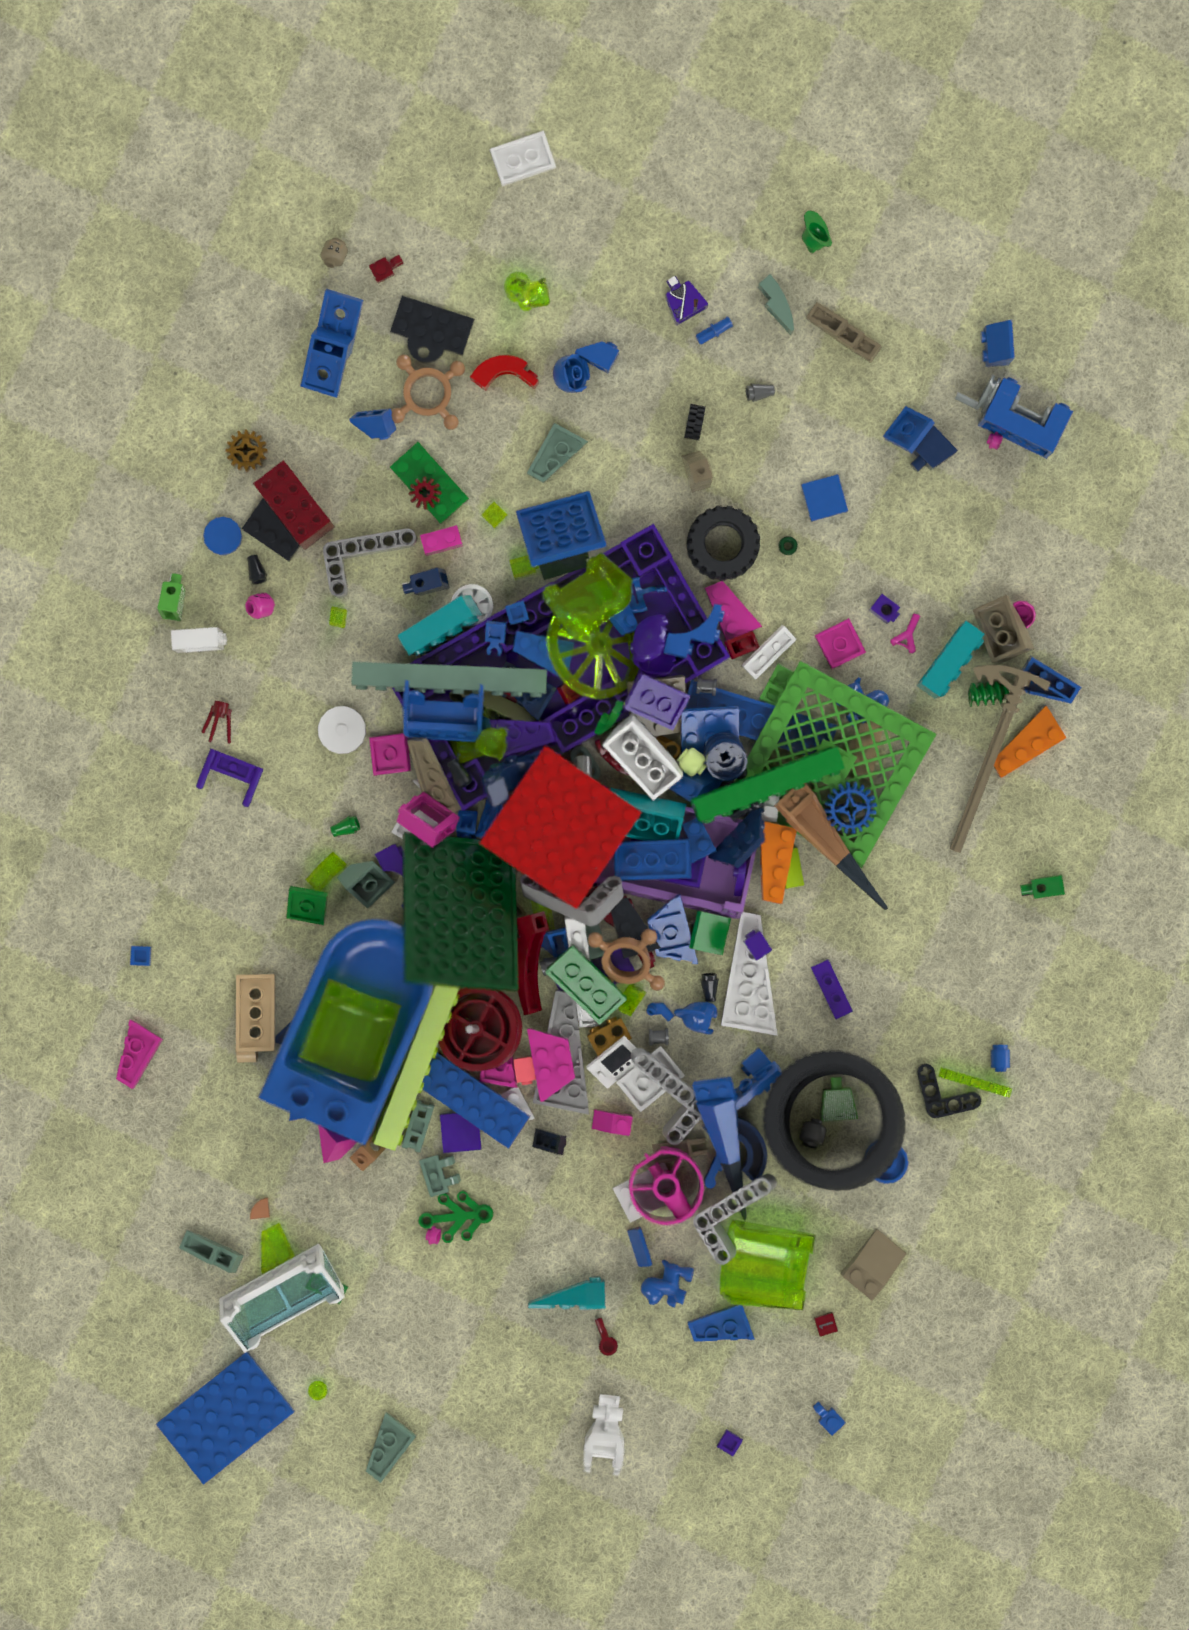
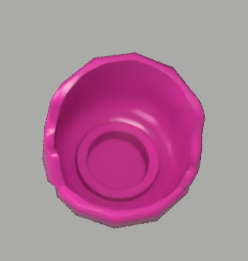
[1012,601,1036,629]

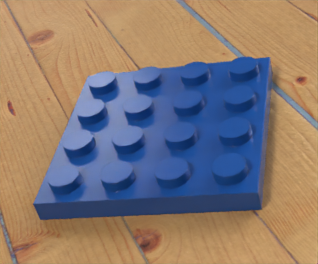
[516,491,607,567]

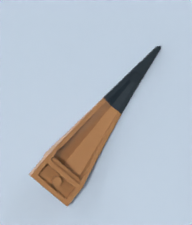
[774,784,888,910]

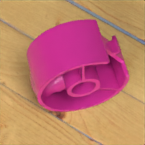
[629,1146,704,1225]

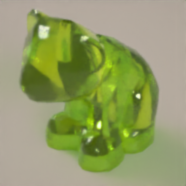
[504,271,550,311]

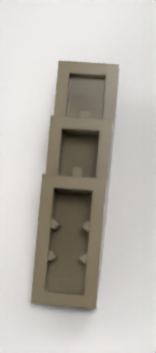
[806,302,882,363]

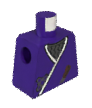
[665,276,708,326]

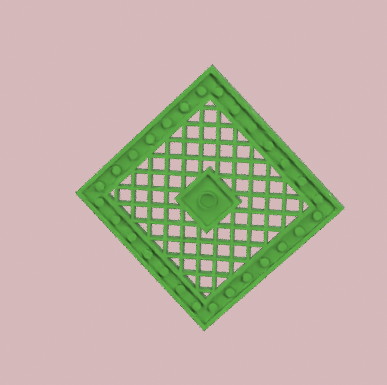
[735,660,937,868]

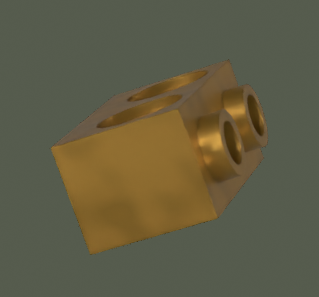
[587,1016,632,1056]

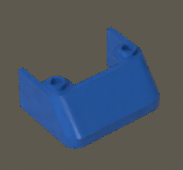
[403,680,484,742]

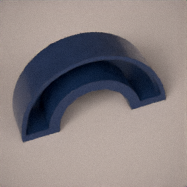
[482,750,541,807]
[702,1117,767,1181]

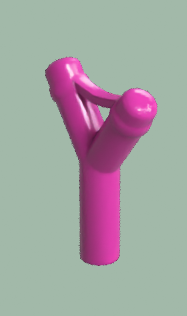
[890,613,920,653]

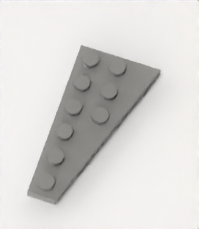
[533,990,589,1115]

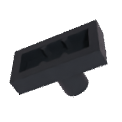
[532,1128,566,1155]

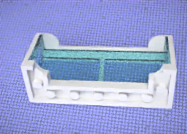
[219,1244,345,1353]

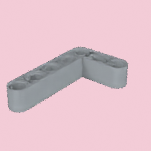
[323,529,417,598]
[520,874,624,926]
[631,1048,702,1145]
[693,1174,777,1265]

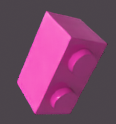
[420,525,463,556]

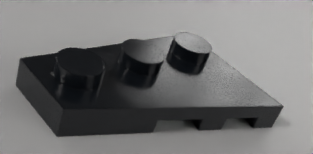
[242,498,300,562]

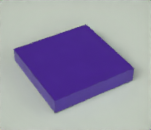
[440,1113,482,1153]

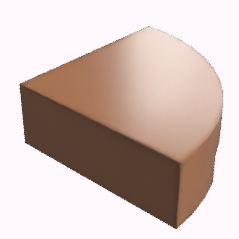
[250,1197,270,1219]

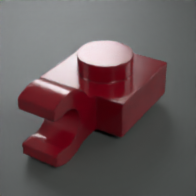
[369,255,404,284]

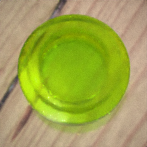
[308,1381,328,1400]

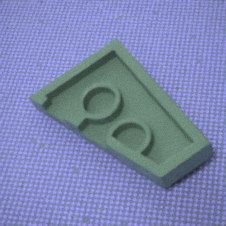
[366,1412,416,1483]

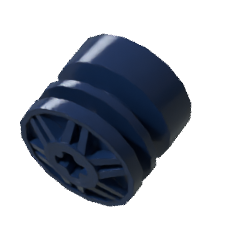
[703,732,747,781]

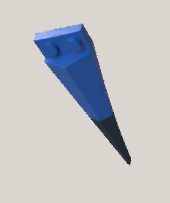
[692,1077,747,1221]

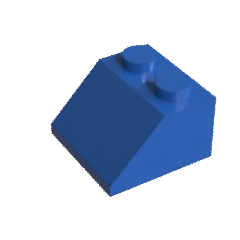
[980,320,1015,367]
[668,767,723,802]

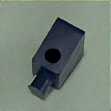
[910,425,958,472]
[402,567,450,596]

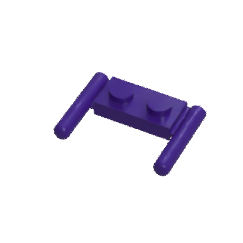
[196,748,264,807]

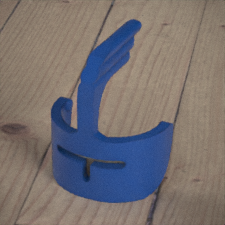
[620,577,667,613]

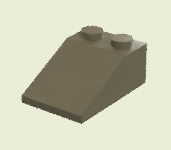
[973,595,1034,664]
[841,1229,907,1301]

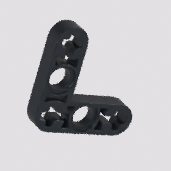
[917,1063,981,1118]

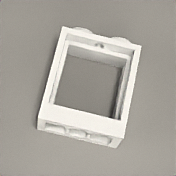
[171,627,227,653]

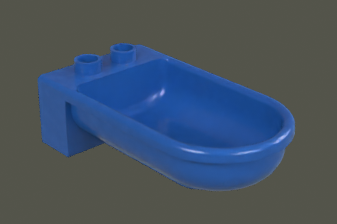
[258,919,433,1145]

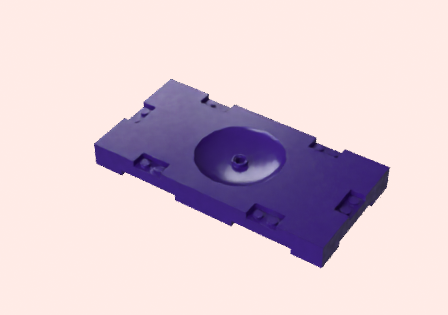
[392,523,730,811]

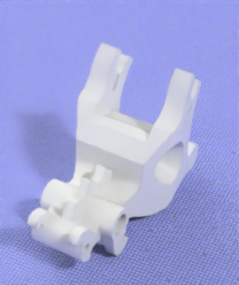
[584,1394,624,1476]

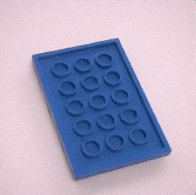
[156,1351,295,1485]

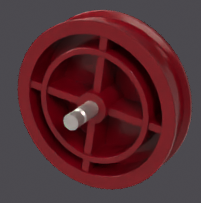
[438,988,523,1071]

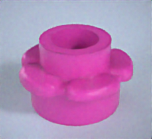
[987,432,1003,450]
[426,1226,441,1245]

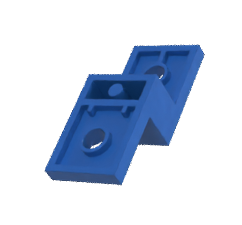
[300,289,364,398]

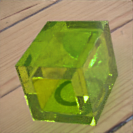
[509,555,539,580]

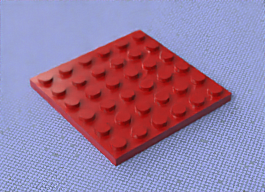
[479,746,642,909]

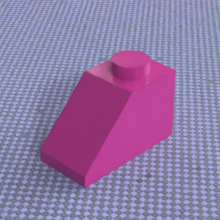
[592,1109,633,1136]

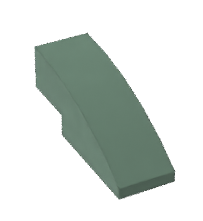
[758,274,794,335]
[179,1230,244,1273]

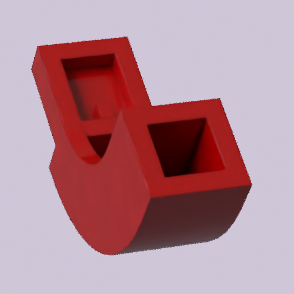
[470,355,539,391]

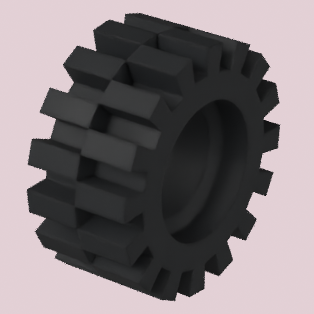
[684,404,706,441]

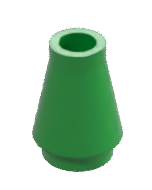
[330,816,360,837]

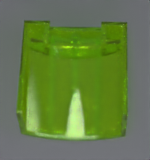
[297,979,401,1083]
[720,1219,816,1310]

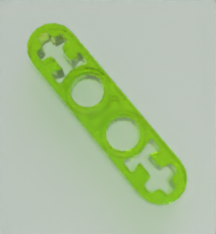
[938,1067,1013,1098]

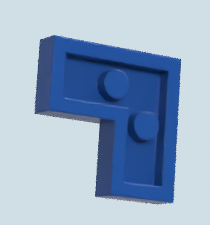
[682,818,717,864]

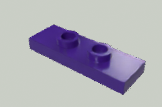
[811,959,853,1020]

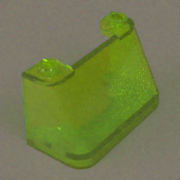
[543,553,633,640]

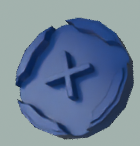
[203,517,242,556]

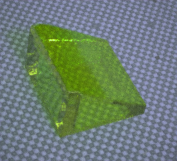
[329,606,347,628]

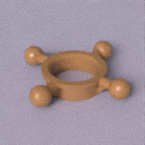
[391,355,465,430]
[588,929,665,991]

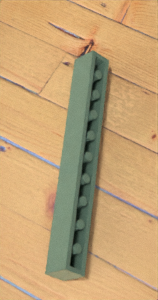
[351,661,547,697]

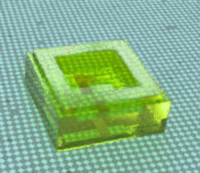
[481,502,508,529]

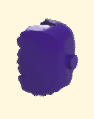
[630,614,676,677]

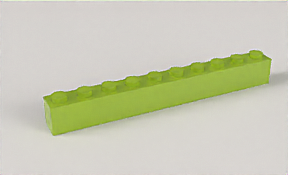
[372,985,459,1151]

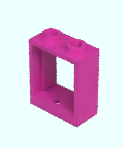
[396,792,460,848]

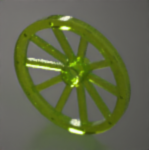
[547,597,639,699]

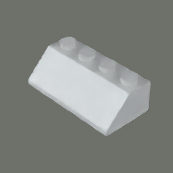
[603,713,683,800]

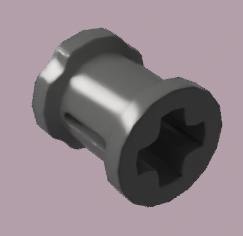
[696,677,717,696]
[649,1028,669,1046]

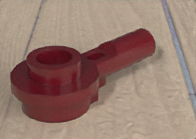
[595,1317,618,1356]

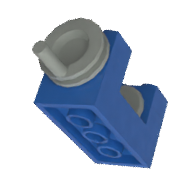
[955,375,1073,459]

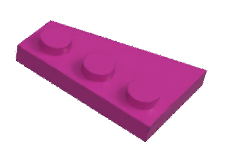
[705,581,762,641]

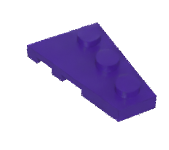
[489,719,556,757]

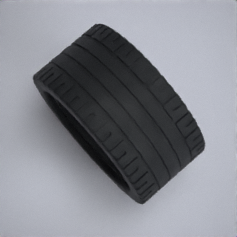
[763,1050,906,1191]

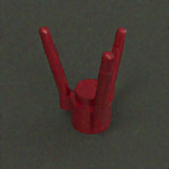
[201,701,232,744]

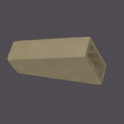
[681,451,713,493]

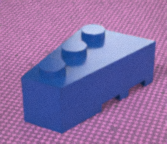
[512,631,574,681]
[1012,656,1082,704]

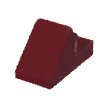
[724,630,760,660]

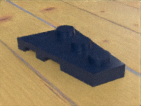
[503,661,557,721]

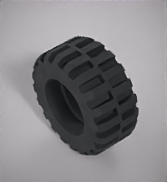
[686,505,760,581]

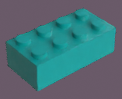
[397,595,482,656]
[916,621,985,699]
[610,788,686,841]

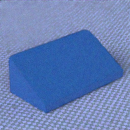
[627,1226,652,1267]

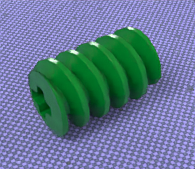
[968,681,1009,707]

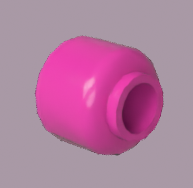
[245,592,275,619]

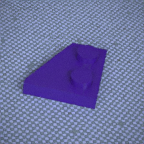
[733,861,746,897]

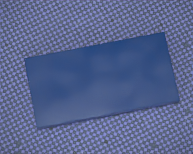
[614,839,691,881]

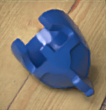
[674,1002,717,1035]

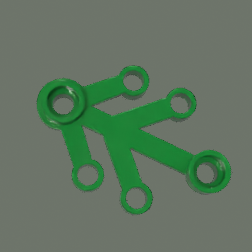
[419,1190,494,1243]

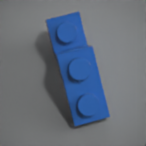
[663,604,725,659]

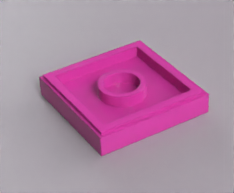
[814,618,866,670]
[369,733,411,776]

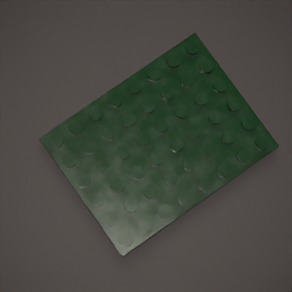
[402,832,518,992]

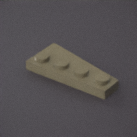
[407,738,461,812]

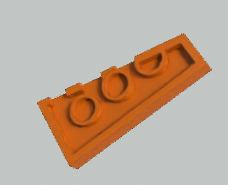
[994,705,1067,778]
[760,822,797,904]

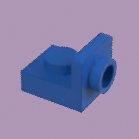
[456,810,478,839]

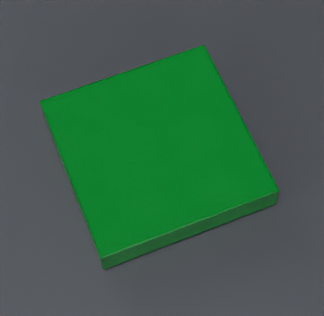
[286,886,328,925]
[689,911,731,956]

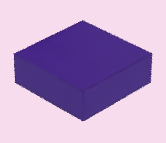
[716,1429,743,1456]

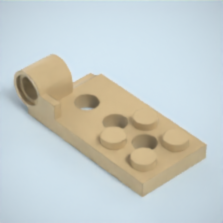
[236,974,275,1063]

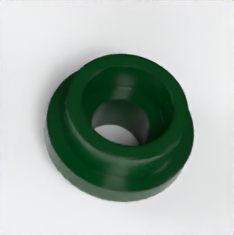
[778,536,798,556]

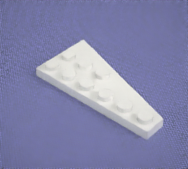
[721,912,778,1036]

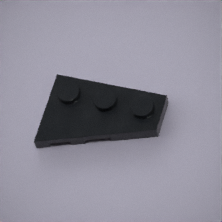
[610,897,661,959]

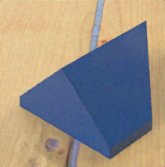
[541,927,569,957]

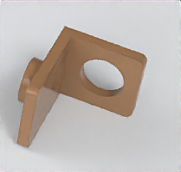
[350,1135,386,1171]

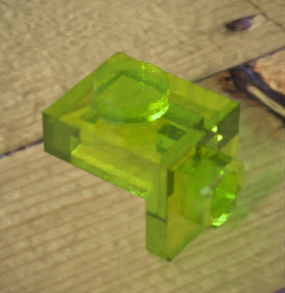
[618,983,647,1016]

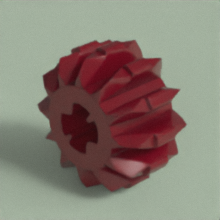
[408,477,442,510]

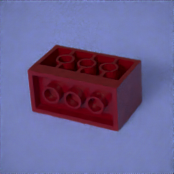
[253,460,335,550]

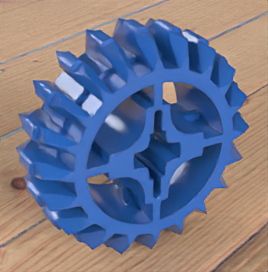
[825,782,877,834]

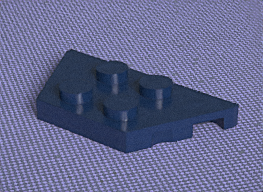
[708,807,765,868]

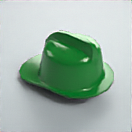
[801,210,832,253]

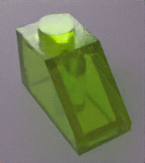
[305,852,347,891]

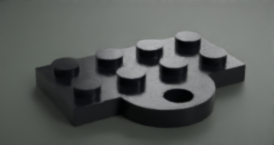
[390,296,475,363]

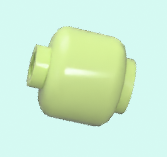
[677,748,706,777]

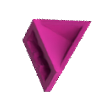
[318,1125,357,1163]

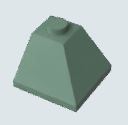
[337,861,395,909]

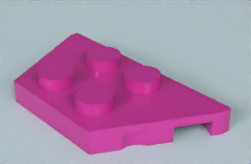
[527,1028,575,1102]

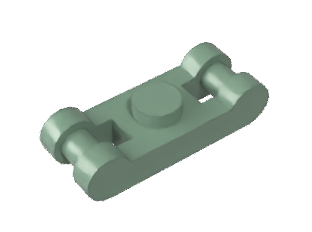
[402,1100,435,1153]

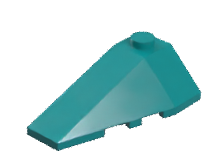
[528,1276,606,1310]

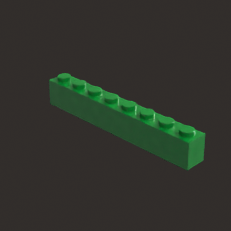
[690,746,845,824]

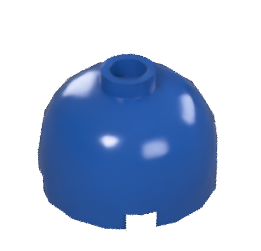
[553,354,590,393]

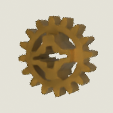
[226,429,268,472]

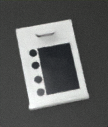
[586,1036,645,1089]

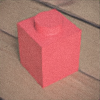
[513,1056,536,1085]

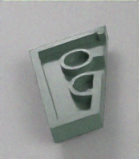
[527,423,588,483]

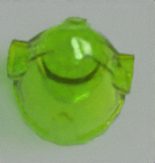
[475,727,508,760]

